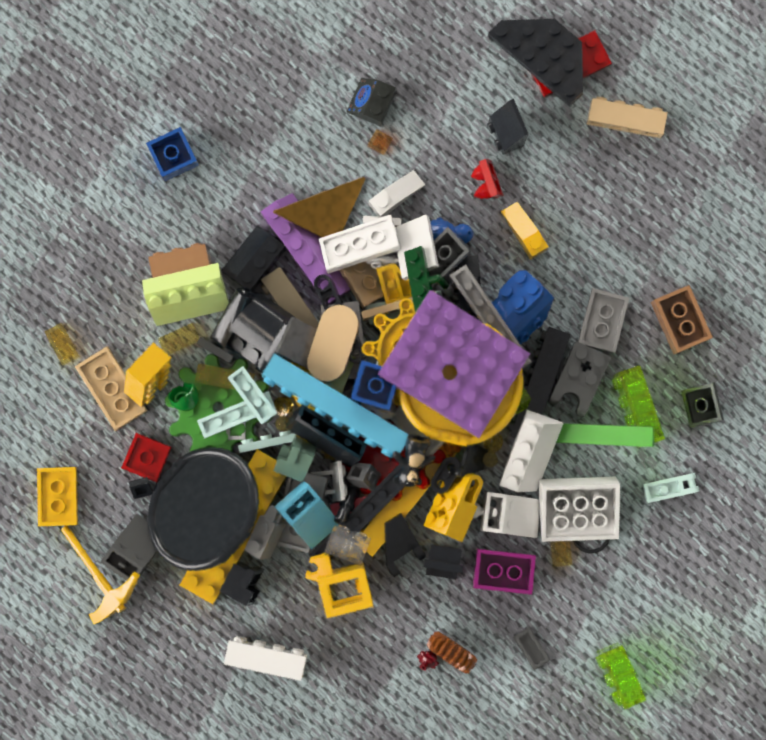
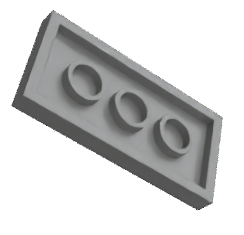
[277,472,329,553]

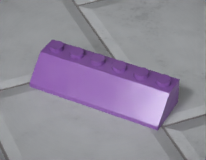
[261,193,351,305]

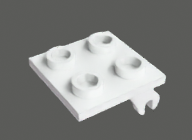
[310,461,347,502]

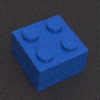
[146,127,199,181]
[350,360,396,411]

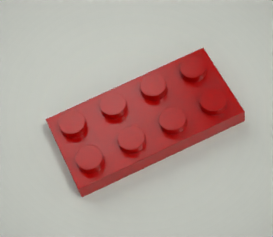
[533,30,612,98]

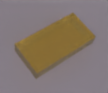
[45,323,80,366]
[158,323,199,355]

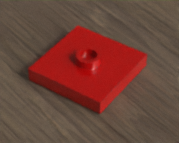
[121,433,172,483]

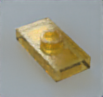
[550,541,572,567]

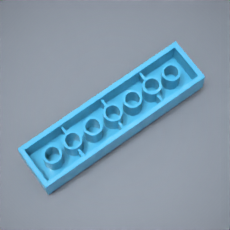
[262,354,408,458]

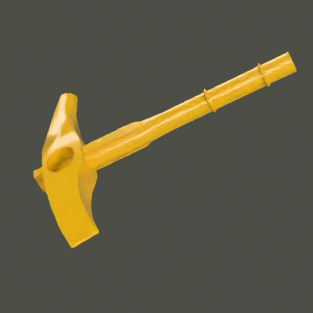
[61,525,140,624]

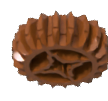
[427,631,477,673]

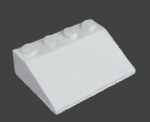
[539,477,620,542]

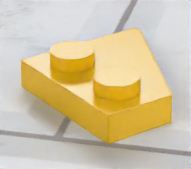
[376,263,412,304]

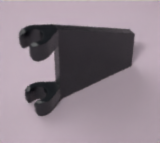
[448,444,488,478]
[384,513,426,577]

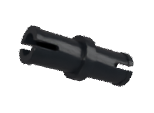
[334,486,360,525]

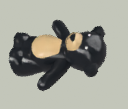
[392,434,435,487]

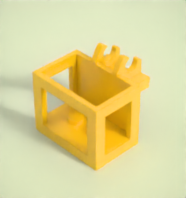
[305,552,373,618]

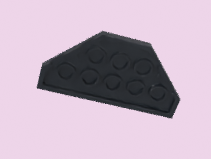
[488,18,583,107]

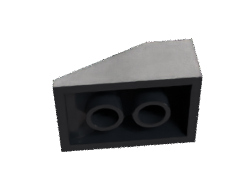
[487,98,528,155]

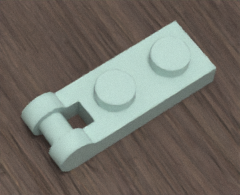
[642,473,699,503]

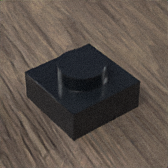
[129,477,153,499]

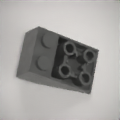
[100,514,158,581]

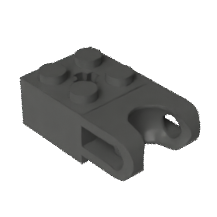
[549,341,611,418]

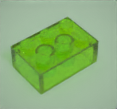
[595,642,646,709]

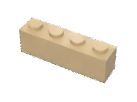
[587,97,668,138]

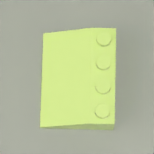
[142,263,229,326]

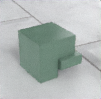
[274,434,316,482]

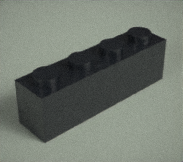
[285,404,367,467]

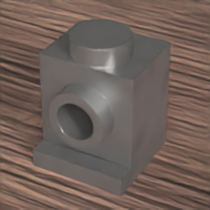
[346,463,382,491]

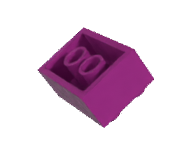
[472,549,536,595]

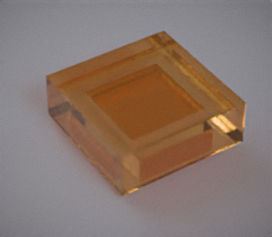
[367,129,393,156]

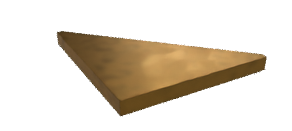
[273,177,366,238]

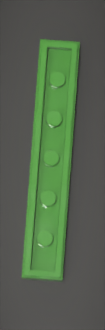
[556,423,654,447]

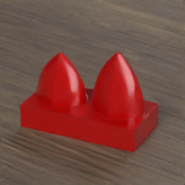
[471,159,504,199]

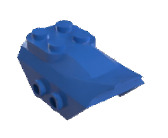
[477,270,554,345]

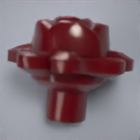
[417,650,439,671]

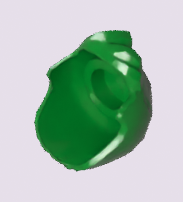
[168,382,199,411]

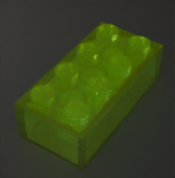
[612,365,665,448]

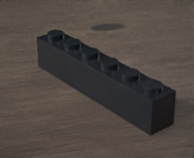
[508,327,571,438]

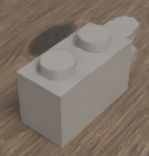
[245,505,286,559]

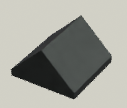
[681,382,724,428]

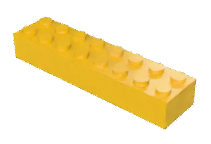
[179,449,287,604]

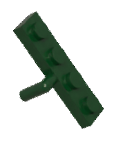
[404,246,449,313]

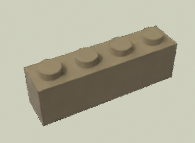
[261,267,319,329]

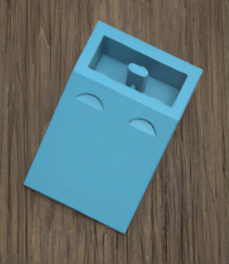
[275,481,339,549]

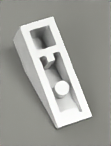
[369,170,425,217]

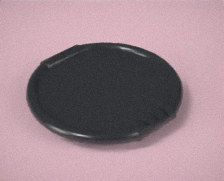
[148,447,259,571]

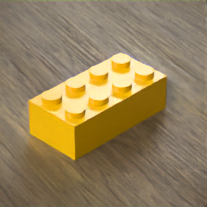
[124,342,171,407]

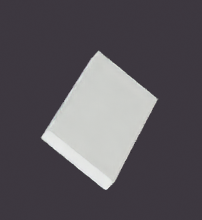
[319,215,401,274]

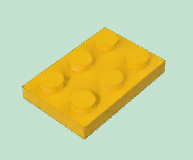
[37,467,78,526]

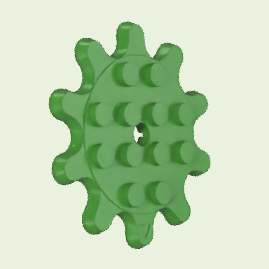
[165,354,273,452]

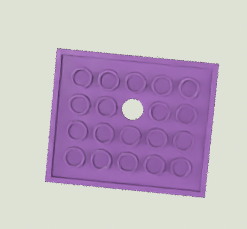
[378,290,530,438]

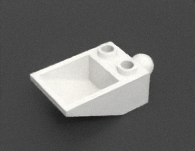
[473,492,540,538]

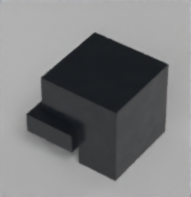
[423,544,464,580]
[219,562,264,606]

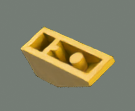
[501,202,549,260]

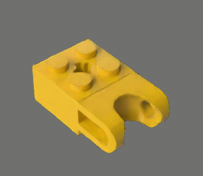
[423,467,483,542]

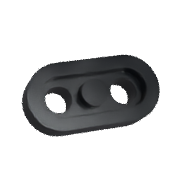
[431,457,461,494]

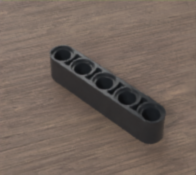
[314,275,366,364]

